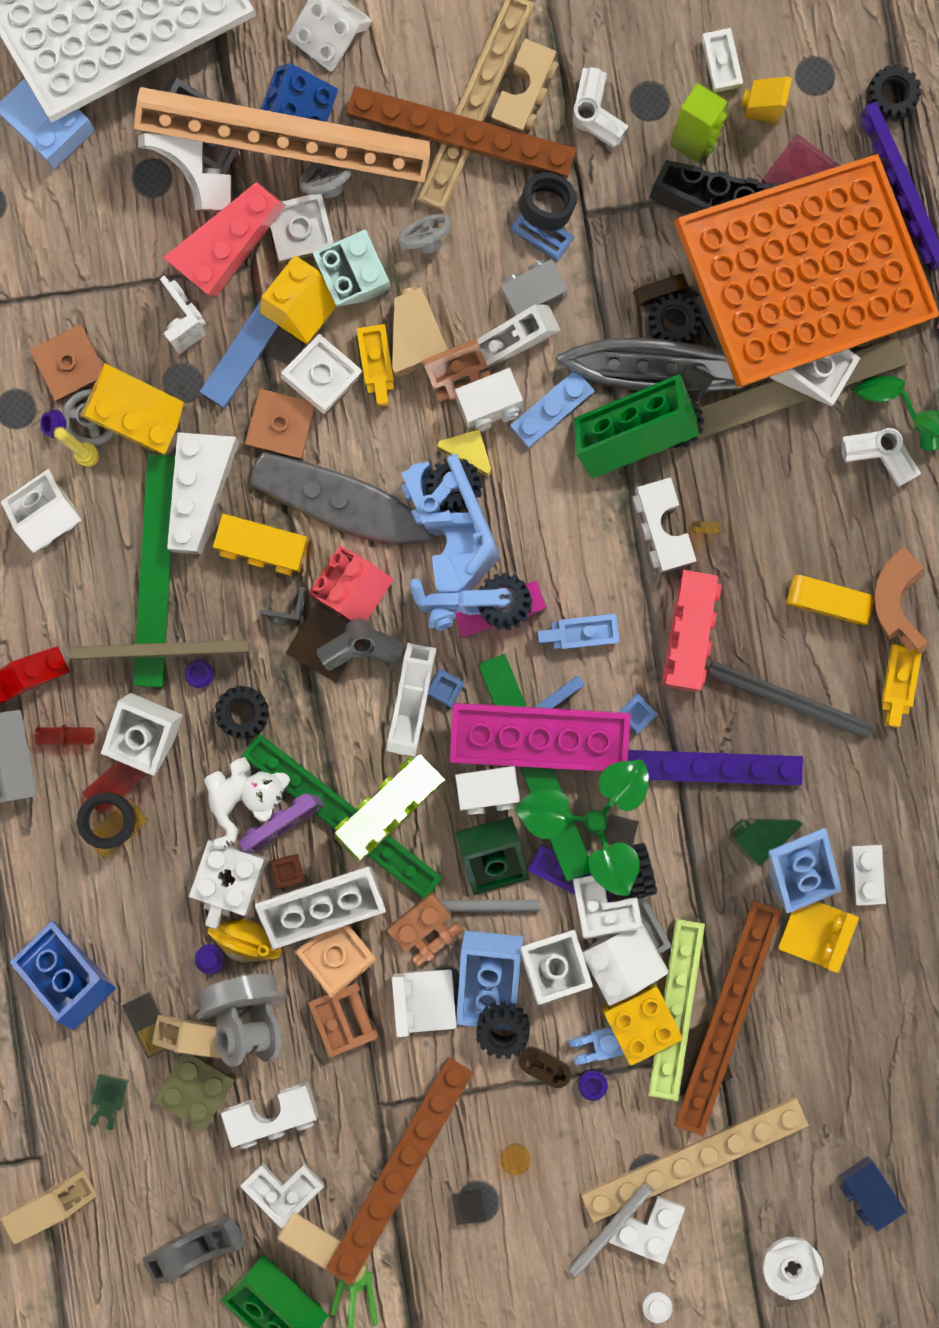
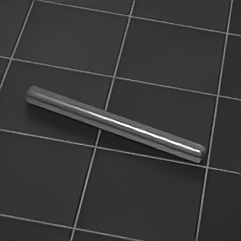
[707,661,873,738]

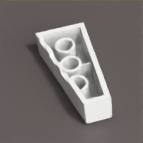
[167,432,240,555]

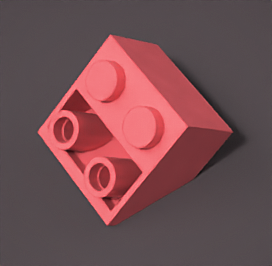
[308,545,394,621]

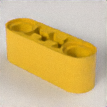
[786,575,875,626]

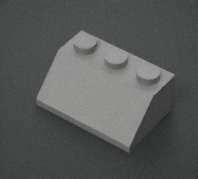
[0,710,37,804]

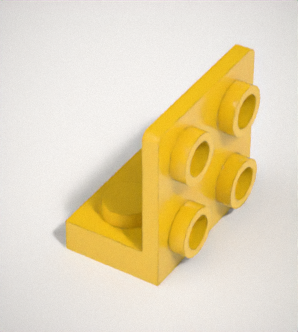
[778,901,859,973]
[601,983,683,1065]

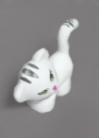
[204,757,290,849]

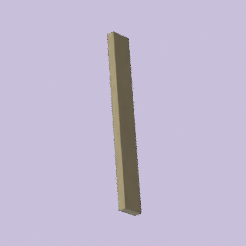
[697,337,908,440]

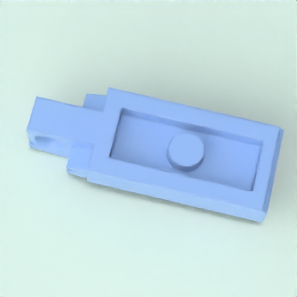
[537,614,620,650]

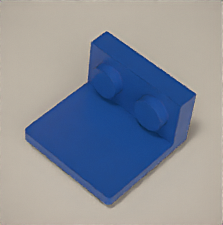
[261,63,338,122]

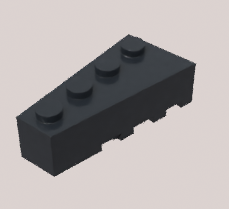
[649,160,781,215]

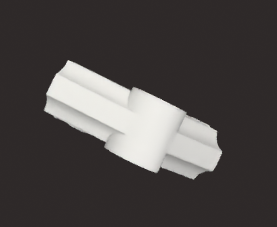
[573,67,629,149]
[841,428,921,487]

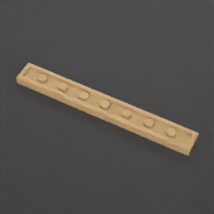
[417,0,535,213]

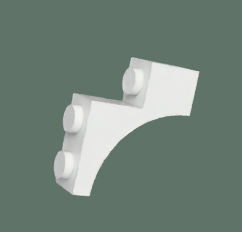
[138,131,231,212]
[386,643,436,756]

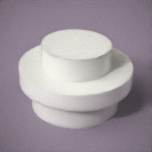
[642,1292,673,1323]

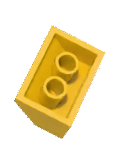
[80,363,184,454]

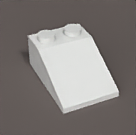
[770,349,860,406]

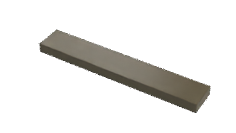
[71,640,251,660]

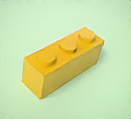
[213,513,309,576]

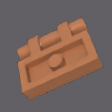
[422,338,490,403]
[387,892,464,967]

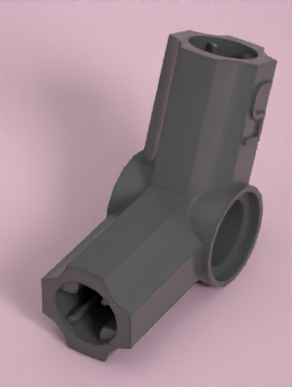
[316,619,404,671]

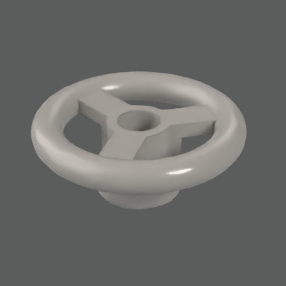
[299,163,353,198]
[398,214,452,254]
[62,389,114,446]

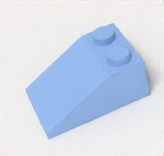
[0,78,95,170]
[769,828,842,914]
[456,930,523,1031]

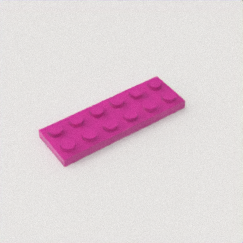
[449,702,631,771]

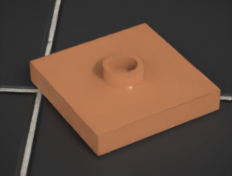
[30,324,103,403]
[245,389,316,460]

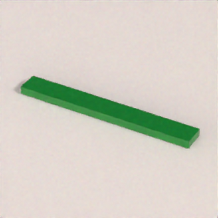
[133,454,175,687]
[477,654,590,882]
[241,733,443,899]

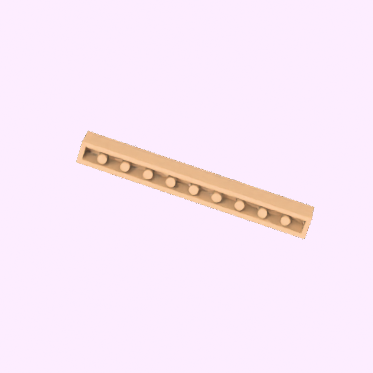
[134,87,430,182]

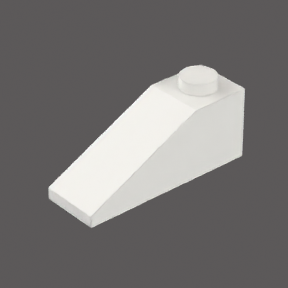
[477,305,561,372]

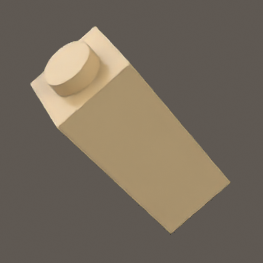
[392,287,448,378]
[152,1015,222,1059]
[0,1169,97,1245]
[277,1212,367,1287]

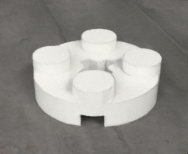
[762,1237,823,1300]

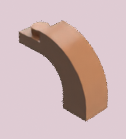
[875,547,928,655]

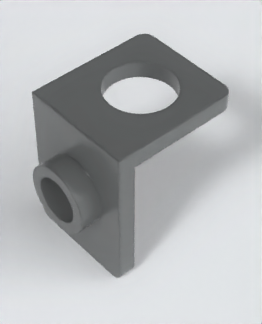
[260,586,307,625]

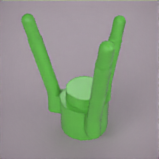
[330,1265,378,1328]

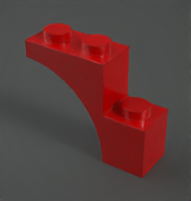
[0,646,70,705]

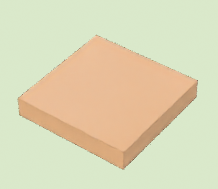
[295,925,377,998]

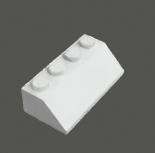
[255,866,386,949]

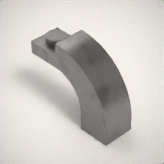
[143,1216,245,1285]

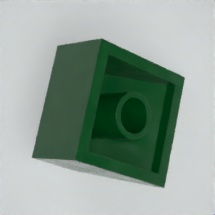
[456,816,530,895]
[728,818,803,866]

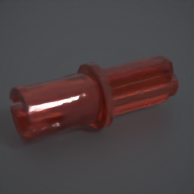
[35,724,95,748]

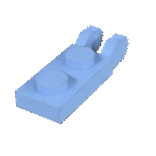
[569,1026,625,1065]

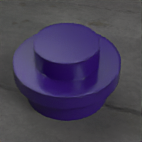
[40,409,66,439]
[185,659,214,688]
[195,944,225,974]
[578,1070,608,1101]

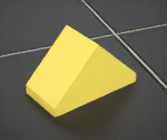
[437,429,491,477]

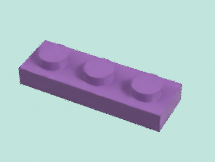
[238,794,325,853]

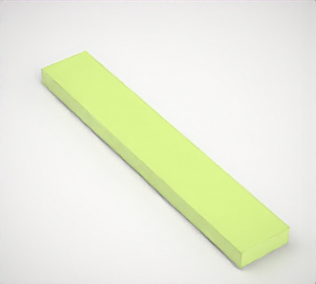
[648,919,705,1101]

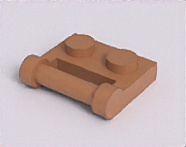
[308,982,379,1058]

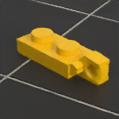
[356,324,394,408]
[881,644,922,728]

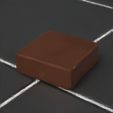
[269,853,306,889]

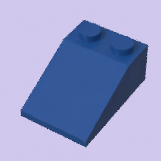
[10,921,116,1030]

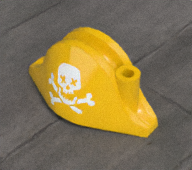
[207,919,282,963]

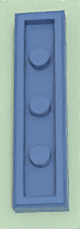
[199,301,280,409]

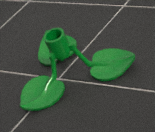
[852,375,939,451]
[515,760,649,896]

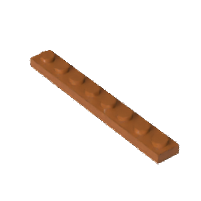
[346,86,576,179]
[674,900,781,1136]
[325,1057,474,1286]

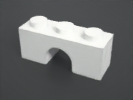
[632,477,696,574]
[221,1081,319,1149]

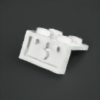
[288,0,373,71]
[160,276,207,355]
[392,969,456,1037]

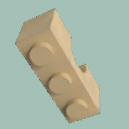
[491,38,559,133]

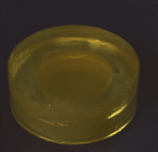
[691,521,721,534]
[501,1143,531,1175]

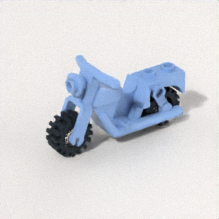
[401,454,533,631]

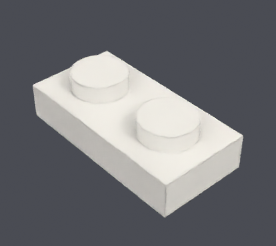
[702,28,743,93]
[850,845,886,905]

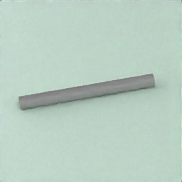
[441,900,540,912]
[569,1182,654,1277]

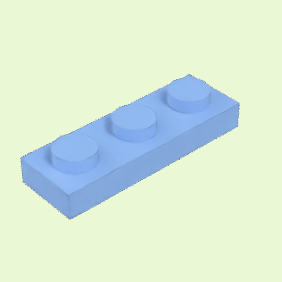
[510,372,595,449]

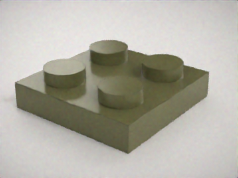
[154,1053,236,1132]

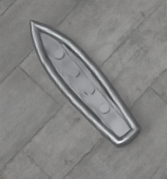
[556,338,746,392]
[250,451,434,544]

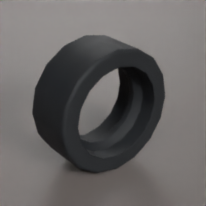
[519,172,577,231]
[76,793,136,849]

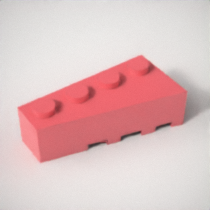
[163,182,286,297]
[661,570,722,692]

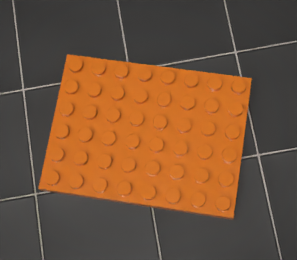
[674,154,939,388]

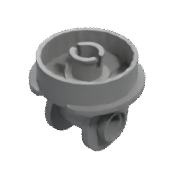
[197,974,286,1066]

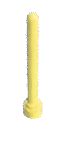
[54,427,99,467]

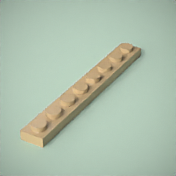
[581,1097,809,1223]

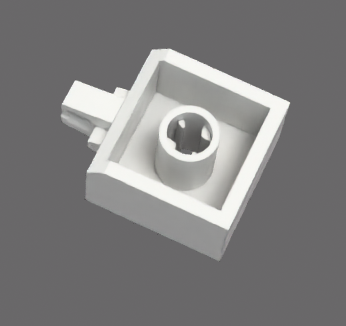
[189,839,268,929]

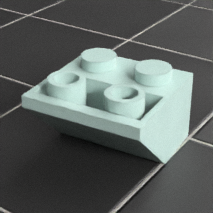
[313,229,391,307]

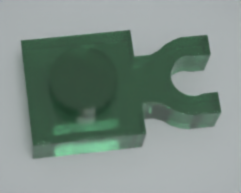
[90,1073,129,1130]

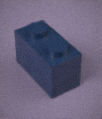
[838,1156,907,1232]

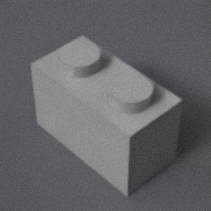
[500,259,568,317]

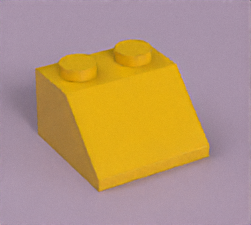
[260,255,336,345]

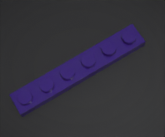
[860,102,939,271]
[628,750,803,785]

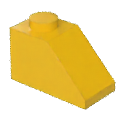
[741,76,792,125]

